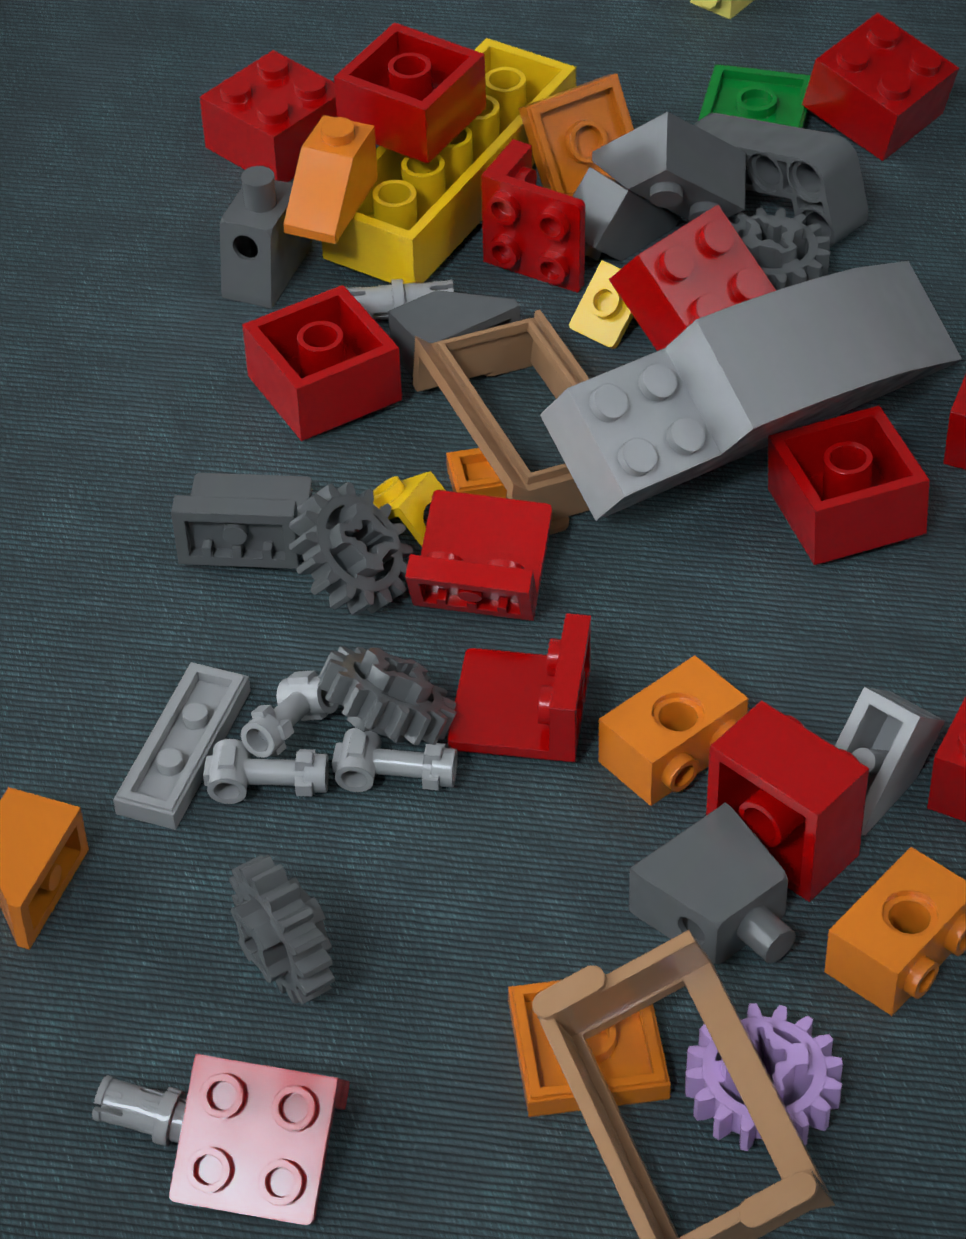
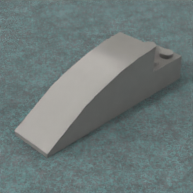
[540,261,962,521]

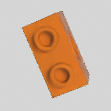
[598,655,748,806]
[824,847,966,1016]

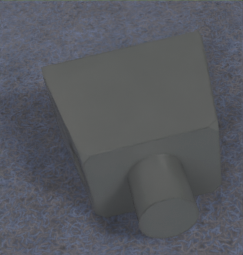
[220,166,312,309]
[629,802,796,964]

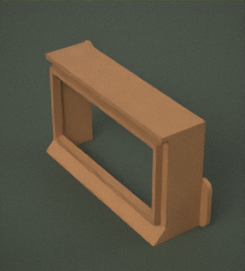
[413,310,589,535]
[532,930,835,1239]

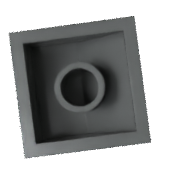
[592,112,746,222]

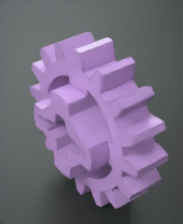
[685,1003,843,1151]

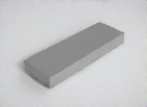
[113,662,251,830]

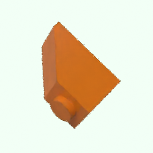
[283,115,378,244]
[0,787,89,950]

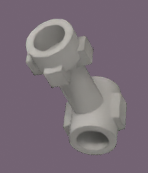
[241,670,339,758]
[332,727,458,792]
[203,739,329,804]

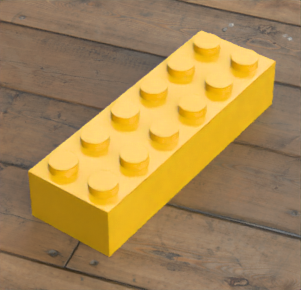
[322,38,576,284]

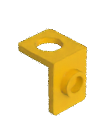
[569,260,633,349]
[373,471,446,547]

